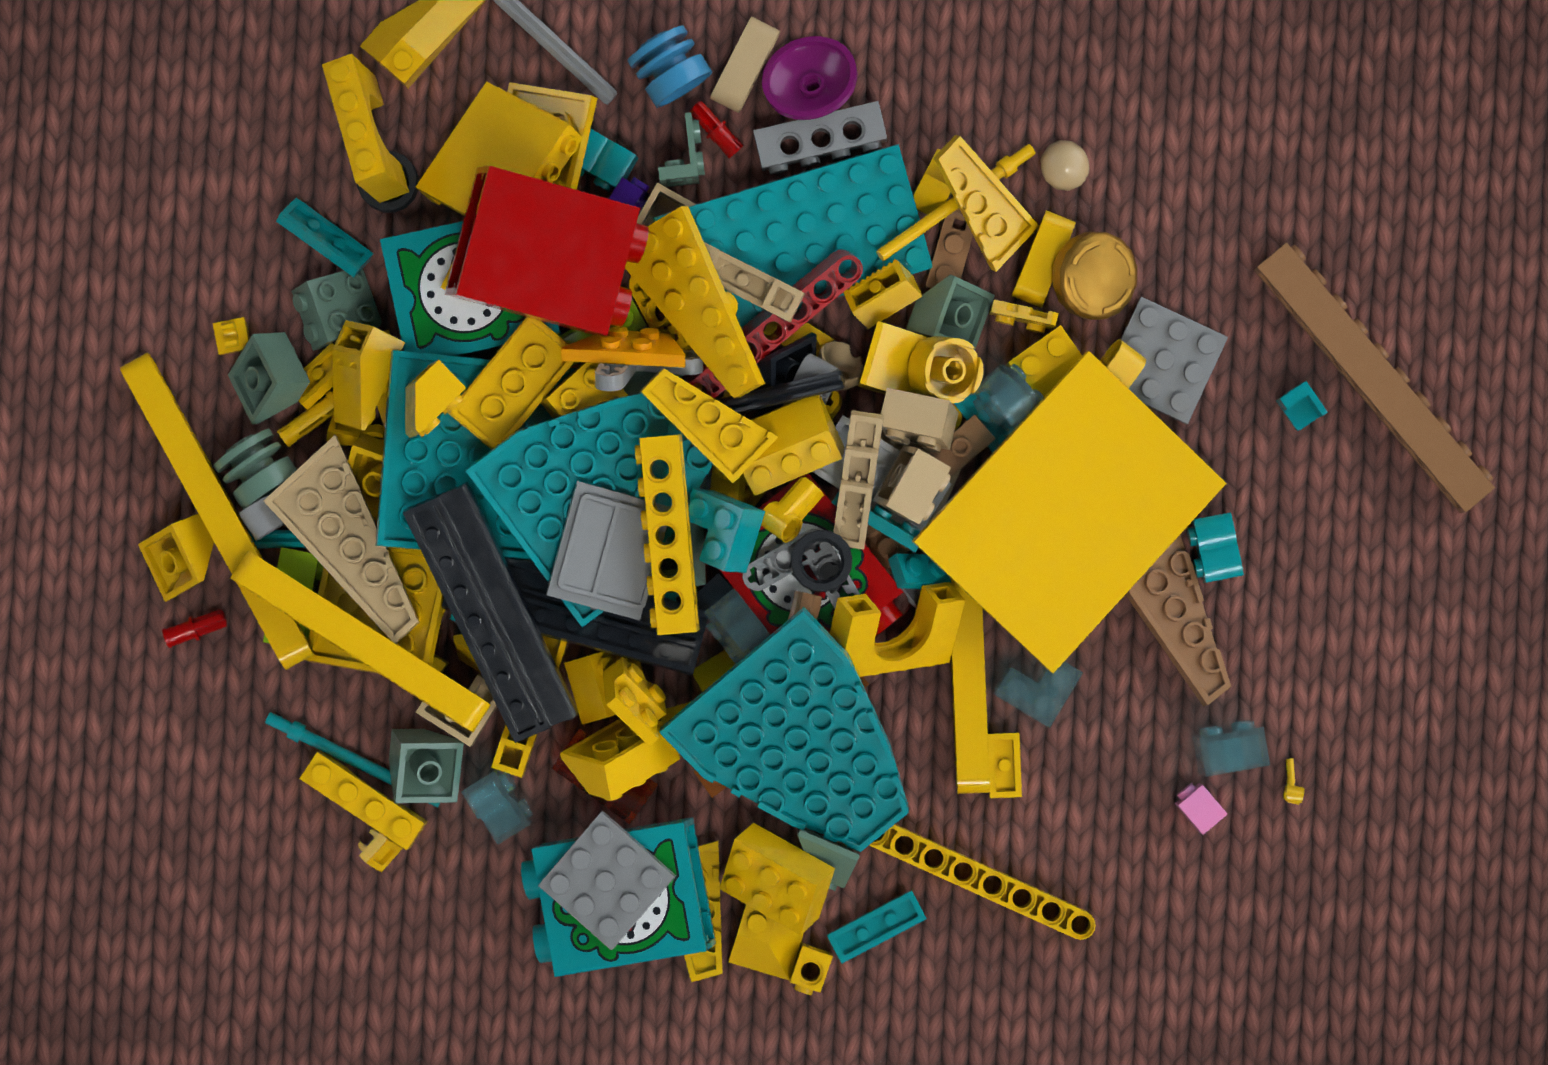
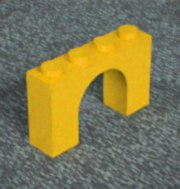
[322,53,409,203]
[829,582,965,677]

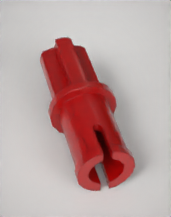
[689,101,744,159]
[162,610,228,648]

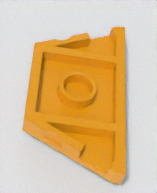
[561,326,686,368]

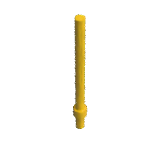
[876,144,1036,261]

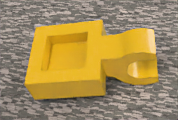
[326,415,385,446]

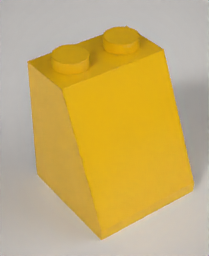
[858,321,929,394]

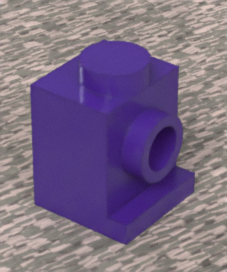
[609,177,650,216]

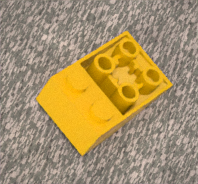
[332,320,405,431]

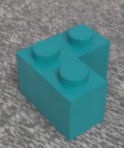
[688,488,765,573]

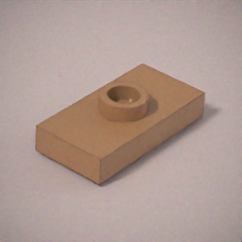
[929,415,996,478]

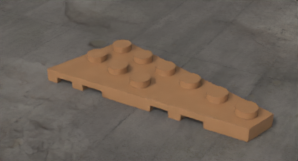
[1125,534,1232,706]

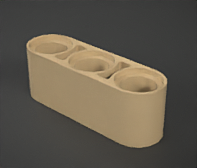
[710,17,780,113]

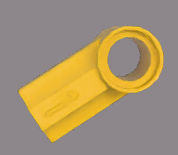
[761,476,824,543]

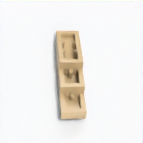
[833,410,884,550]

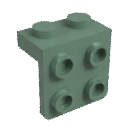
[292,269,382,351]

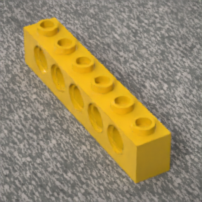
[635,434,700,635]

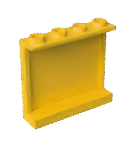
[416,81,583,216]

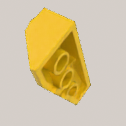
[360,0,486,89]

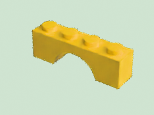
[299,751,428,850]

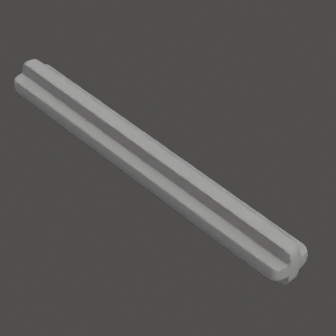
[493,0,617,104]

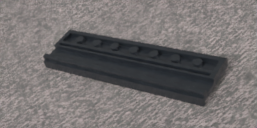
[403,482,578,743]
[442,557,710,676]

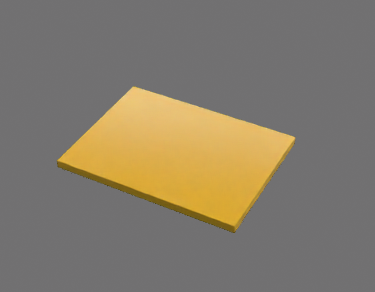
[912,351,1227,673]

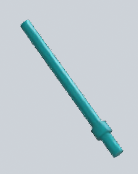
[265,712,440,808]

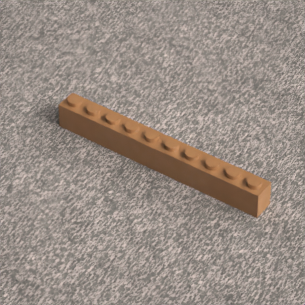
[1254,242,1495,513]

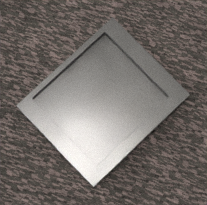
[546,481,670,621]

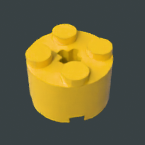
[908,336,983,403]

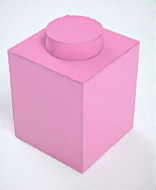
[1175,783,1227,835]

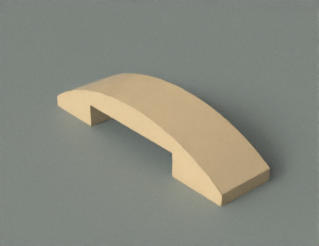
[704,242,805,322]

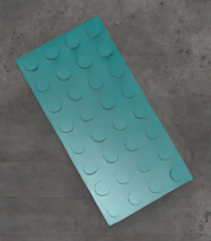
[652,144,933,327]

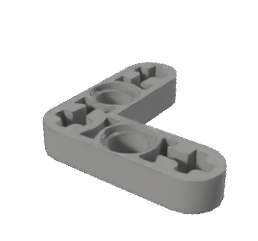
[595,350,703,391]
[743,529,860,608]

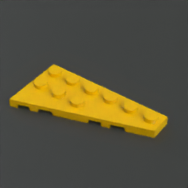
[625,206,765,398]

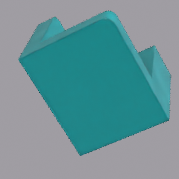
[1275,381,1328,431]

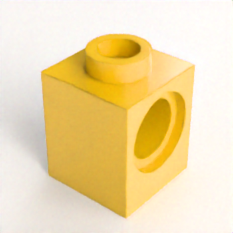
[790,943,833,995]

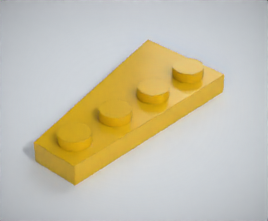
[934,135,1039,272]
[684,840,723,982]

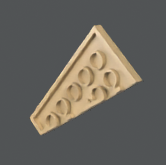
[264,435,420,644]

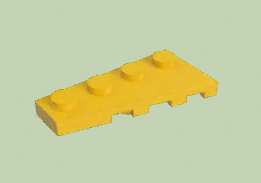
[640,368,778,483]

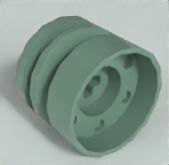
[213,428,297,510]

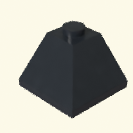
[752,332,817,412]

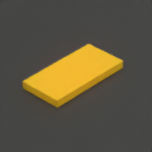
[447,317,574,450]

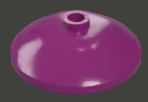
[762,36,858,120]

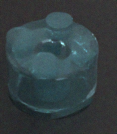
[970,364,1044,438]

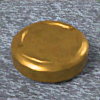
[1053,232,1138,320]

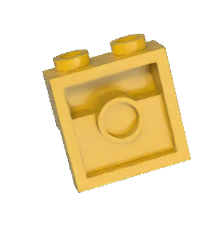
[603,657,666,746]

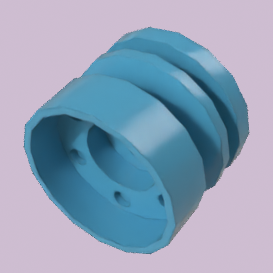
[627,25,712,108]

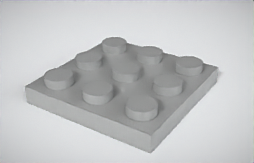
[1121,297,1228,425]
[538,811,676,950]

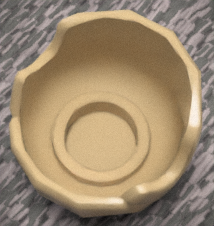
[1040,140,1089,191]
[818,341,864,390]

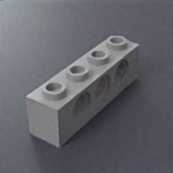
[753,101,887,175]

